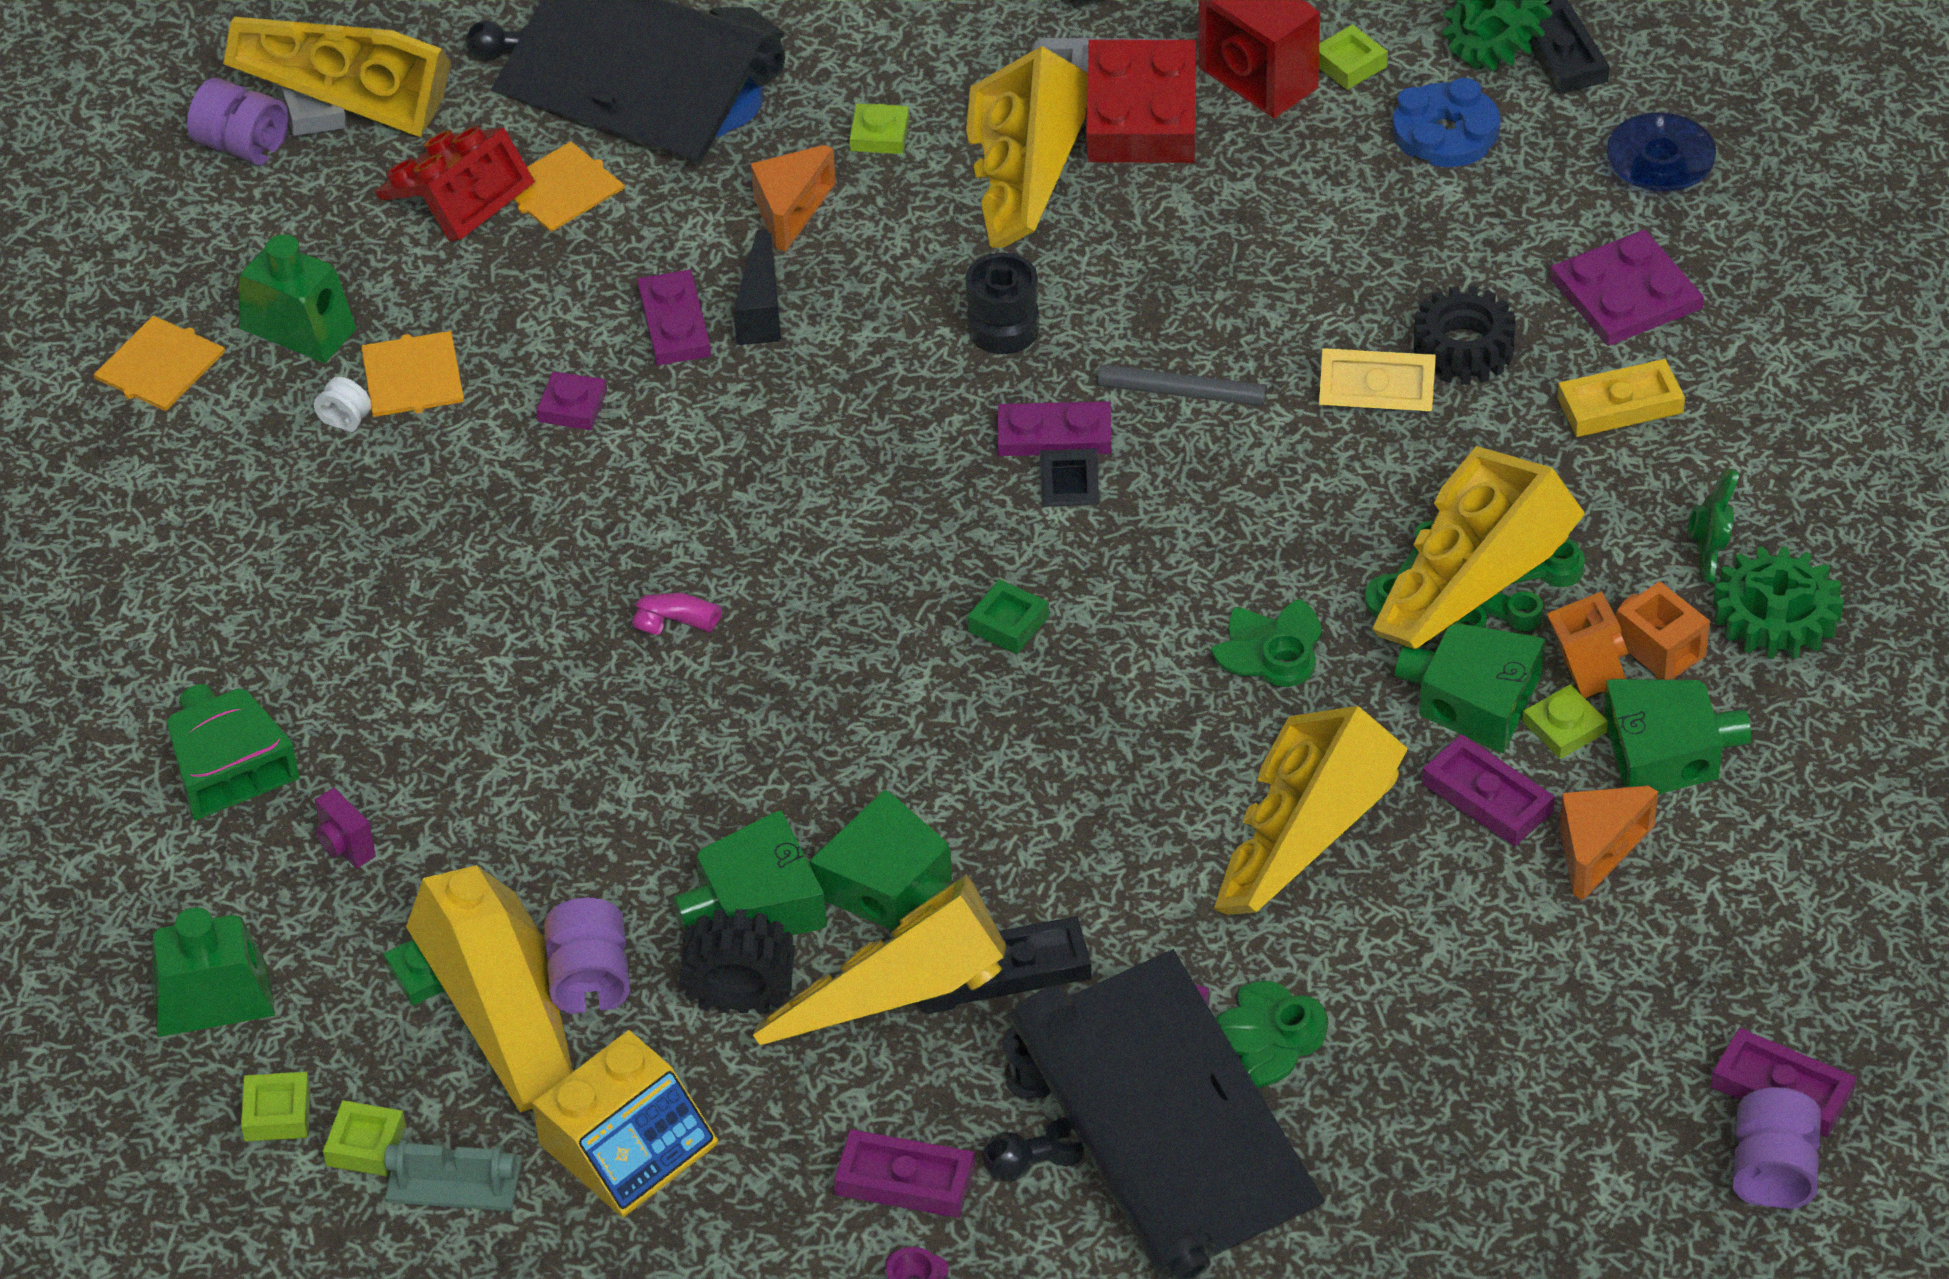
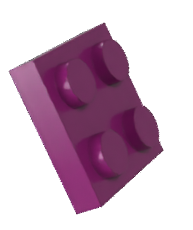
[1550,229,1704,346]

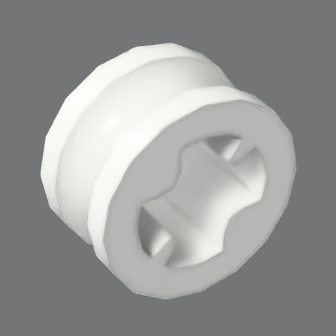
[314,377,371,432]

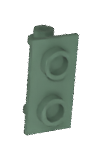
[385,1139,523,1211]

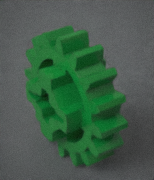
[1442,0,1552,71]
[1713,546,1844,659]

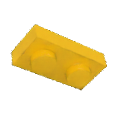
[1319,348,1436,411]
[1557,359,1685,437]

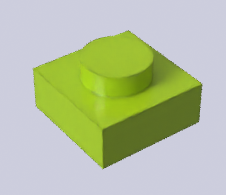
[1319,24,1388,90]
[849,103,910,154]
[1523,684,1608,759]
[241,1072,311,1142]
[323,1100,406,1176]

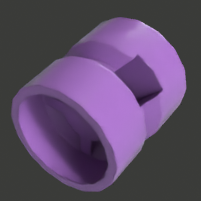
[187,77,289,165]
[544,897,630,1014]
[1733,1087,1821,1209]

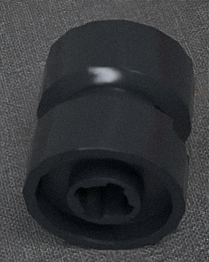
[965,252,1040,355]

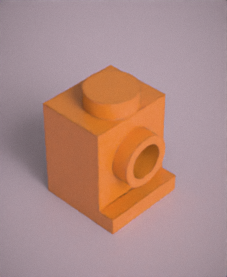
[1615,581,1710,680]
[1547,591,1629,698]

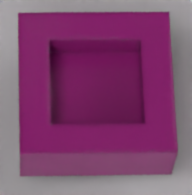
[536,371,607,430]
[314,787,376,869]

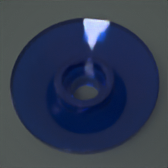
[1607,112,1716,191]

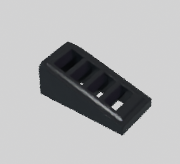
[733,229,781,345]

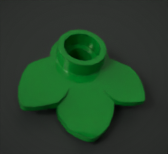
[1687,468,1739,584]
[1211,599,1322,687]
[1215,980,1329,1089]

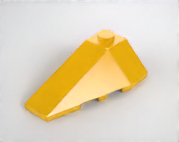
[223,17,451,137]
[966,46,1088,248]
[1372,446,1585,649]
[1214,706,1408,915]
[406,865,573,1112]
[753,874,1006,1045]

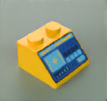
[532,1030,718,1218]

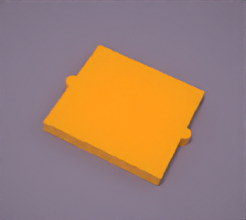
[513,141,625,232]
[93,315,226,411]
[361,331,464,417]

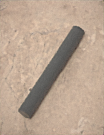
[1098,364,1267,406]

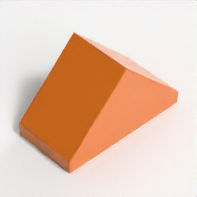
[751,145,836,252]
[1559,786,1658,901]

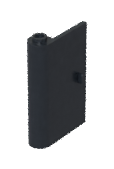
[491,0,785,164]
[1009,949,1325,1279]

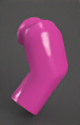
[632,593,722,635]

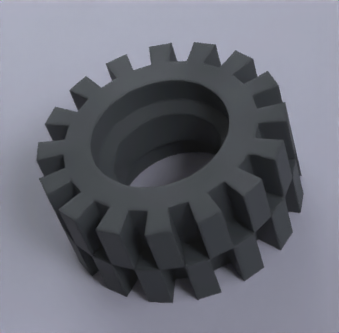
[1414,286,1516,385]
[679,909,795,1014]

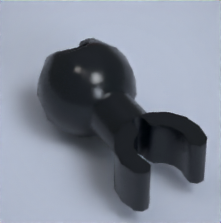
[465,20,527,62]
[982,1118,1085,1182]

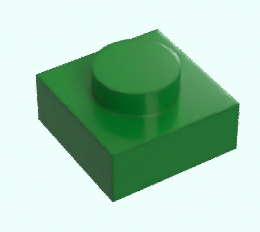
[967,579,1049,654]
[383,939,445,1006]

